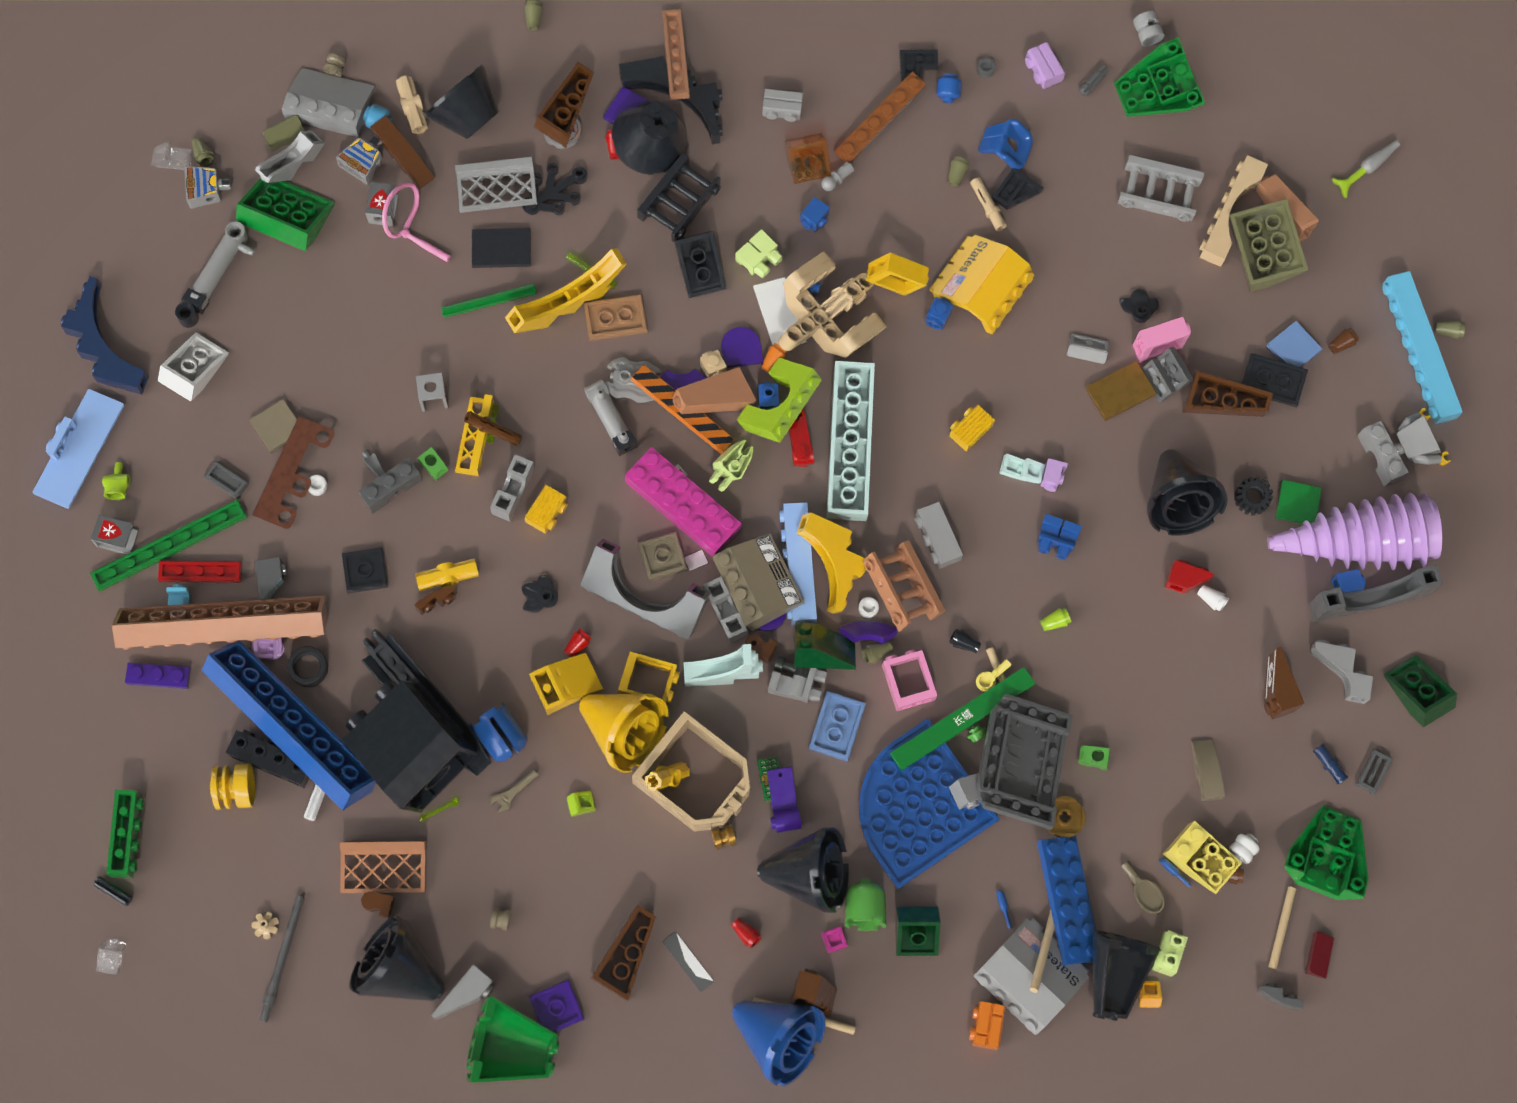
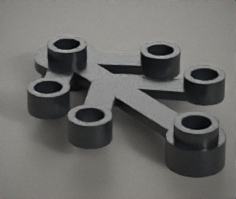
[522,163,587,215]

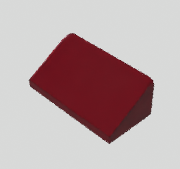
[1305,931,1334,979]

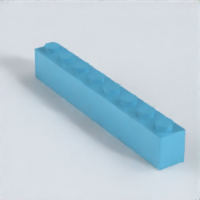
[1382,271,1463,424]

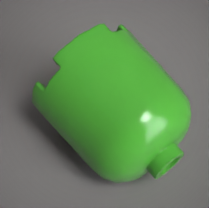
[845,879,886,931]

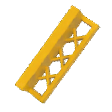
[455,394,494,476]

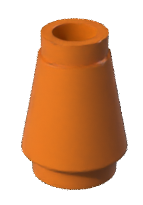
[761,343,787,373]

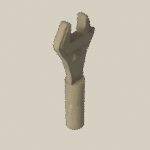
[490,769,538,813]

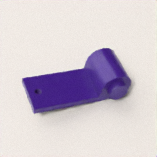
[767,766,802,833]

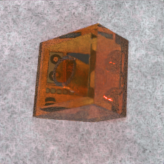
[784,133,831,184]

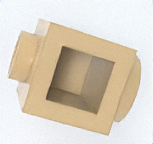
[700,350,726,378]

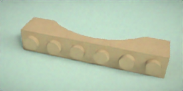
[1199,155,1268,267]

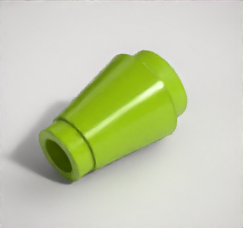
[1040,608,1072,631]

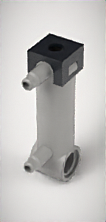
[583,379,637,456]

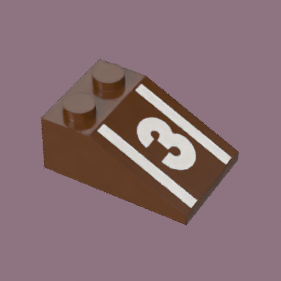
[1264,647,1305,720]

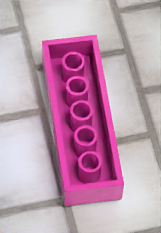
[625,447,742,556]

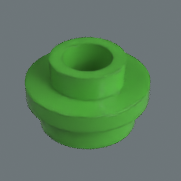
[967,725,986,743]

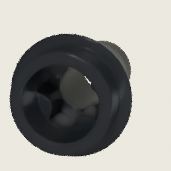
[949,628,981,653]

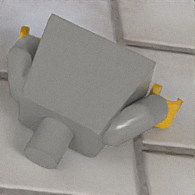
[1394,408,1451,466]

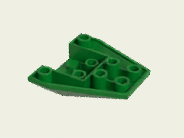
[1114,37,1205,117]
[1284,805,1369,900]

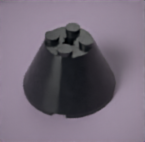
[611,101,687,175]

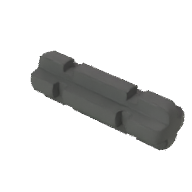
[1079,65,1109,96]

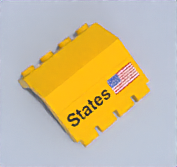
[929,235,1034,334]

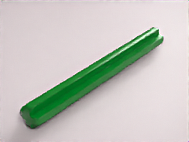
[441,284,537,318]

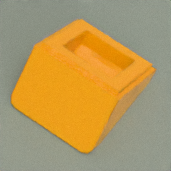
[1139,981,1163,1008]

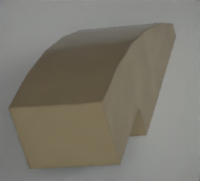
[1191,740,1225,801]

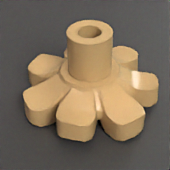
[252,912,279,939]

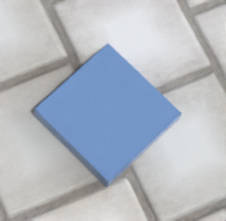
[1267,321,1322,367]

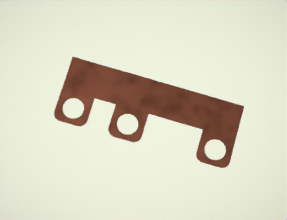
[252,416,334,529]

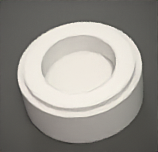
[308,475,328,496]
[858,597,879,618]

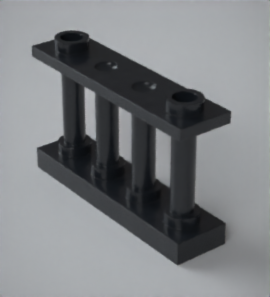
[637,153,721,242]

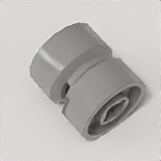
[1133,11,1165,47]

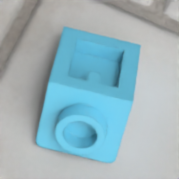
[166,584,191,605]

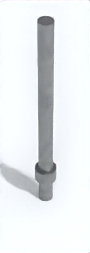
[259,896,304,1023]

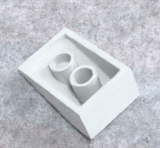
[158,333,229,401]

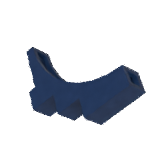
[61,276,149,395]

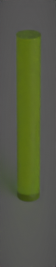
[566,252,618,290]

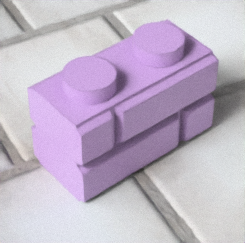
[1025,42,1065,89]

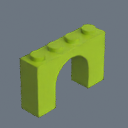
[737,358,822,443]

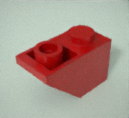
[1165,560,1214,594]

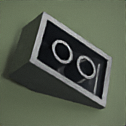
[674,231,726,298]

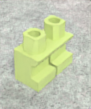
[735,229,782,278]
[1151,930,1188,977]

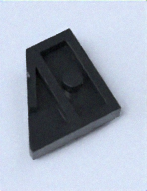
[992,168,1044,210]

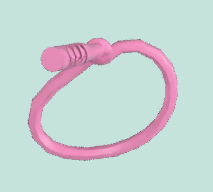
[382,182,451,262]

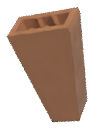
[1255,174,1319,242]
[673,367,757,414]

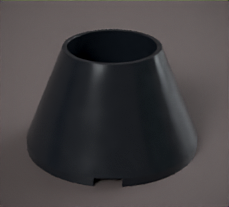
[424,65,499,139]

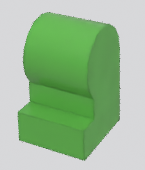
[417,447,449,481]
[1078,746,1110,771]

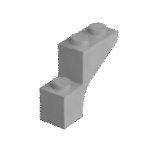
[255,131,325,183]
[1310,640,1373,704]

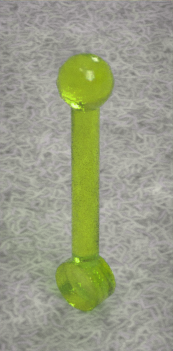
[486,404,500,444]
[419,798,459,822]

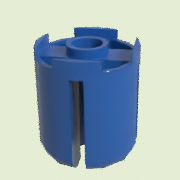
[469,702,528,762]

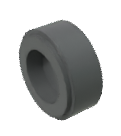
[976,58,996,78]

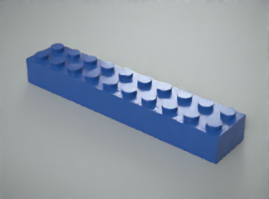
[202,640,376,810]

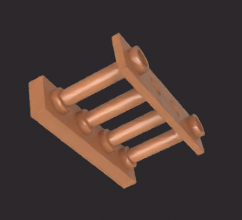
[863,540,946,632]

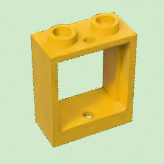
[866,252,929,296]
[618,652,680,705]

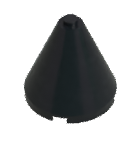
[1147,450,1228,536]
[757,827,849,913]
[349,916,445,1001]

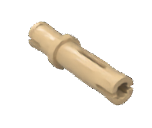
[970,177,1007,231]

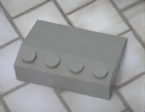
[281,68,375,138]

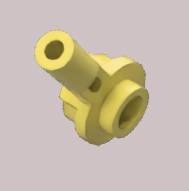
[976,659,1011,692]

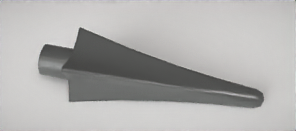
[362,449,398,496]

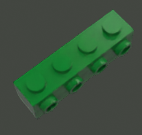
[106,790,144,878]

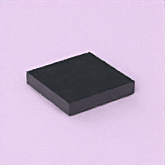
[342,547,388,594]

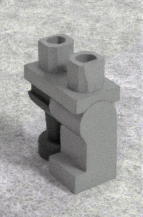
[768,655,827,703]

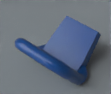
[978,119,1033,170]

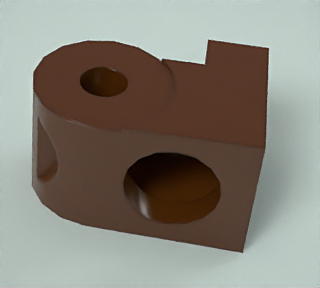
[745,634,777,664]
[361,892,395,919]

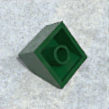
[895,907,941,956]

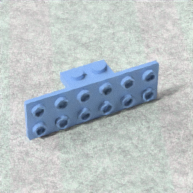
[33,389,124,509]

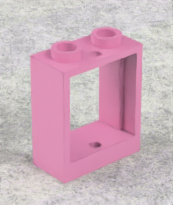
[1132,317,1191,362]
[882,649,937,711]

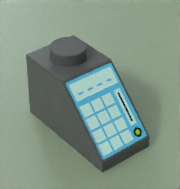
[255,557,287,600]

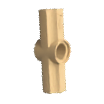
[396,75,428,134]

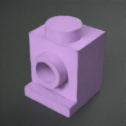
[1040,458,1068,492]

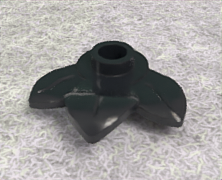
[1120,289,1159,323]
[521,575,558,613]

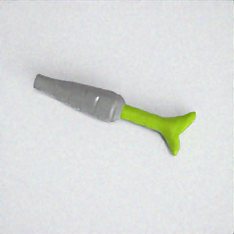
[1332,140,1400,198]

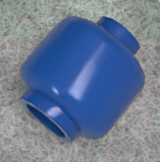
[936,74,962,103]

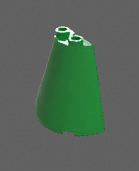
[466,996,559,1083]

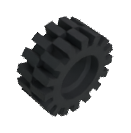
[1234,477,1273,516]

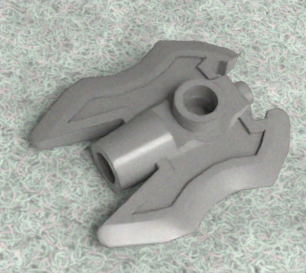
[605,357,661,403]

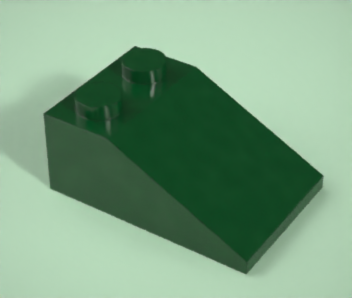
[794,622,856,670]
[1384,655,1457,727]

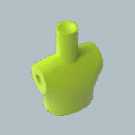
[102,462,131,500]

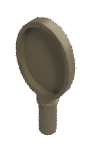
[1121,861,1165,914]

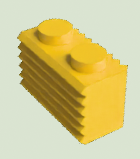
[949,405,995,452]
[524,485,568,534]

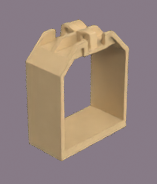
[632,712,750,832]

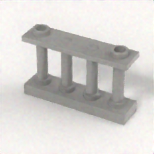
[1117,155,1204,221]

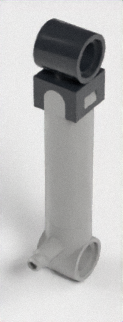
[175,222,255,328]

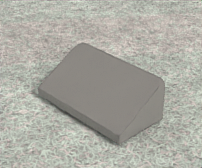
[1067,333,1109,364]

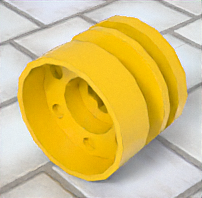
[210,763,255,810]

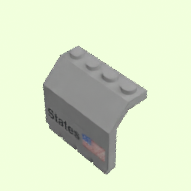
[974,918,1089,1036]

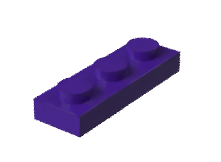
[125,663,191,689]

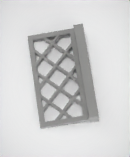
[455,157,537,213]

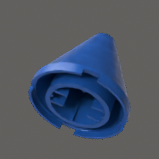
[732,1001,826,1086]

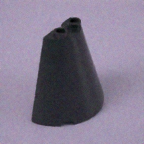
[1092,930,1160,1021]

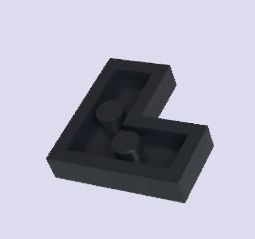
[899,49,938,82]

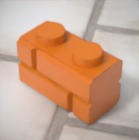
[969,1001,1005,1050]

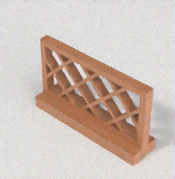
[340,841,427,893]

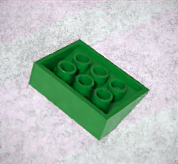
[236,178,335,252]

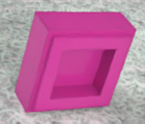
[821,926,848,954]

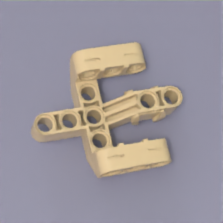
[778,251,887,358]

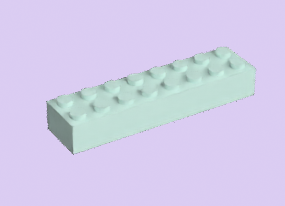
[826,361,875,521]

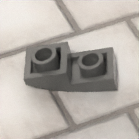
[1257,983,1304,1010]

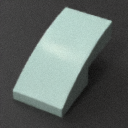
[999,453,1045,483]

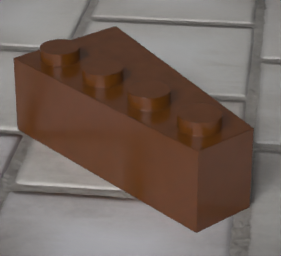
[534,62,594,148]
[1182,371,1273,417]
[591,905,656,1001]
[790,968,837,1015]

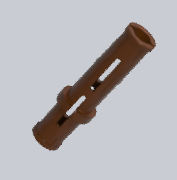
[464,411,522,446]

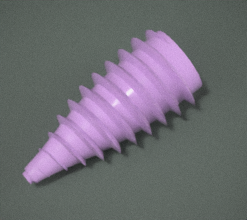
[1267,492,1442,571]

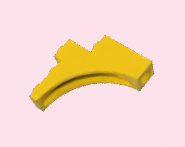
[796,512,866,614]

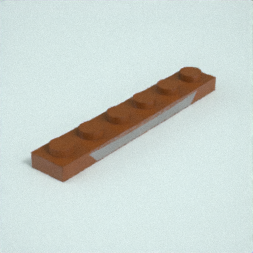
[834,71,926,163]

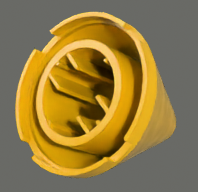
[579,694,669,773]

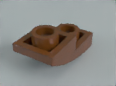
[414,586,457,615]

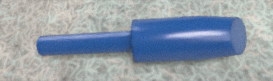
[1159,858,1191,887]
[996,890,1012,929]

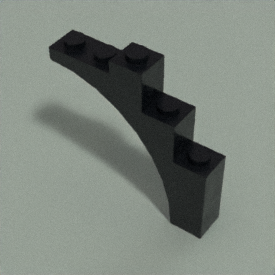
[619,56,723,145]

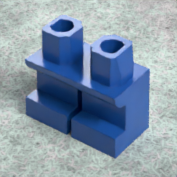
[1037,514,1082,560]

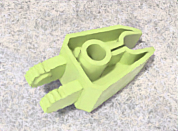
[709,440,753,492]

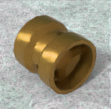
[711,825,736,850]

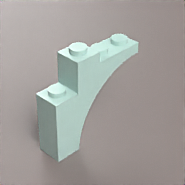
[684,644,763,687]

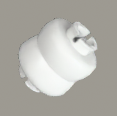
[1229,833,1260,864]

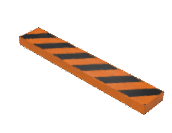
[630,364,735,455]

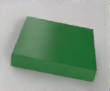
[1275,480,1321,524]

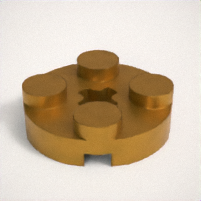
[1047,796,1086,838]

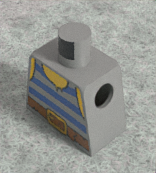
[336,136,382,185]
[184,167,231,209]

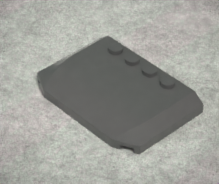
[976,694,1073,830]

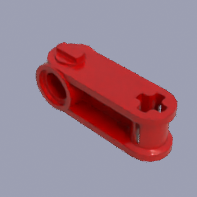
[789,409,814,467]

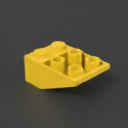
[529,653,603,715]

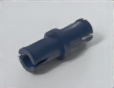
[1313,744,1348,784]

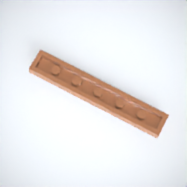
[662,9,690,100]

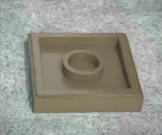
[249,399,297,453]
[638,532,688,581]

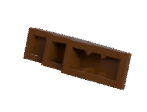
[370,115,435,190]

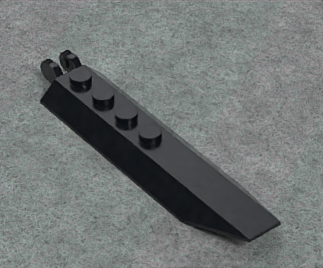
[361,629,492,776]

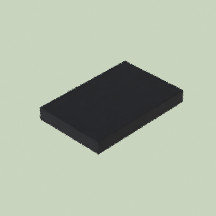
[472,228,531,268]
[1242,353,1308,408]

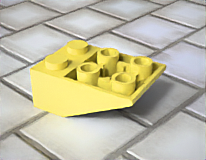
[1163,821,1242,894]

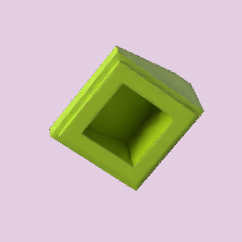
[567,790,596,816]

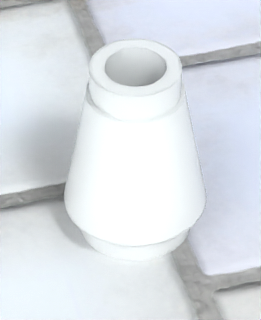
[1197,585,1229,612]

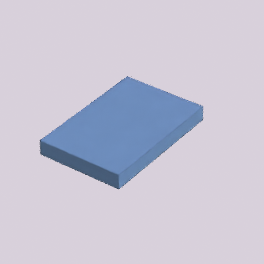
[809,691,866,762]

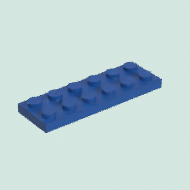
[1037,836,1096,966]

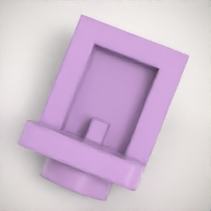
[251,637,284,661]

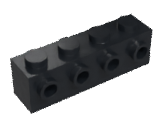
[225,730,309,788]

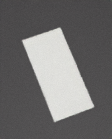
[753,277,807,345]

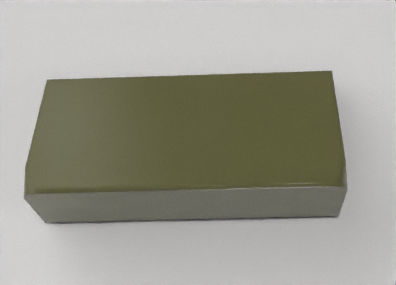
[262,115,304,151]

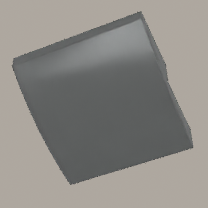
[1141,347,1194,402]

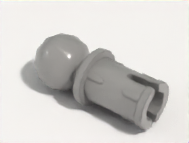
[821,162,854,191]

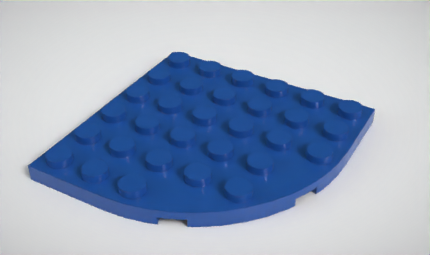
[859,718,1000,890]

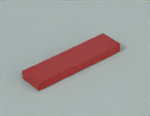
[158,561,242,583]

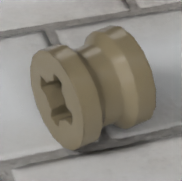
[323,54,346,77]
[490,907,511,931]

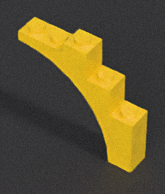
[505,248,627,333]

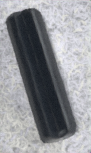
[93,876,133,906]

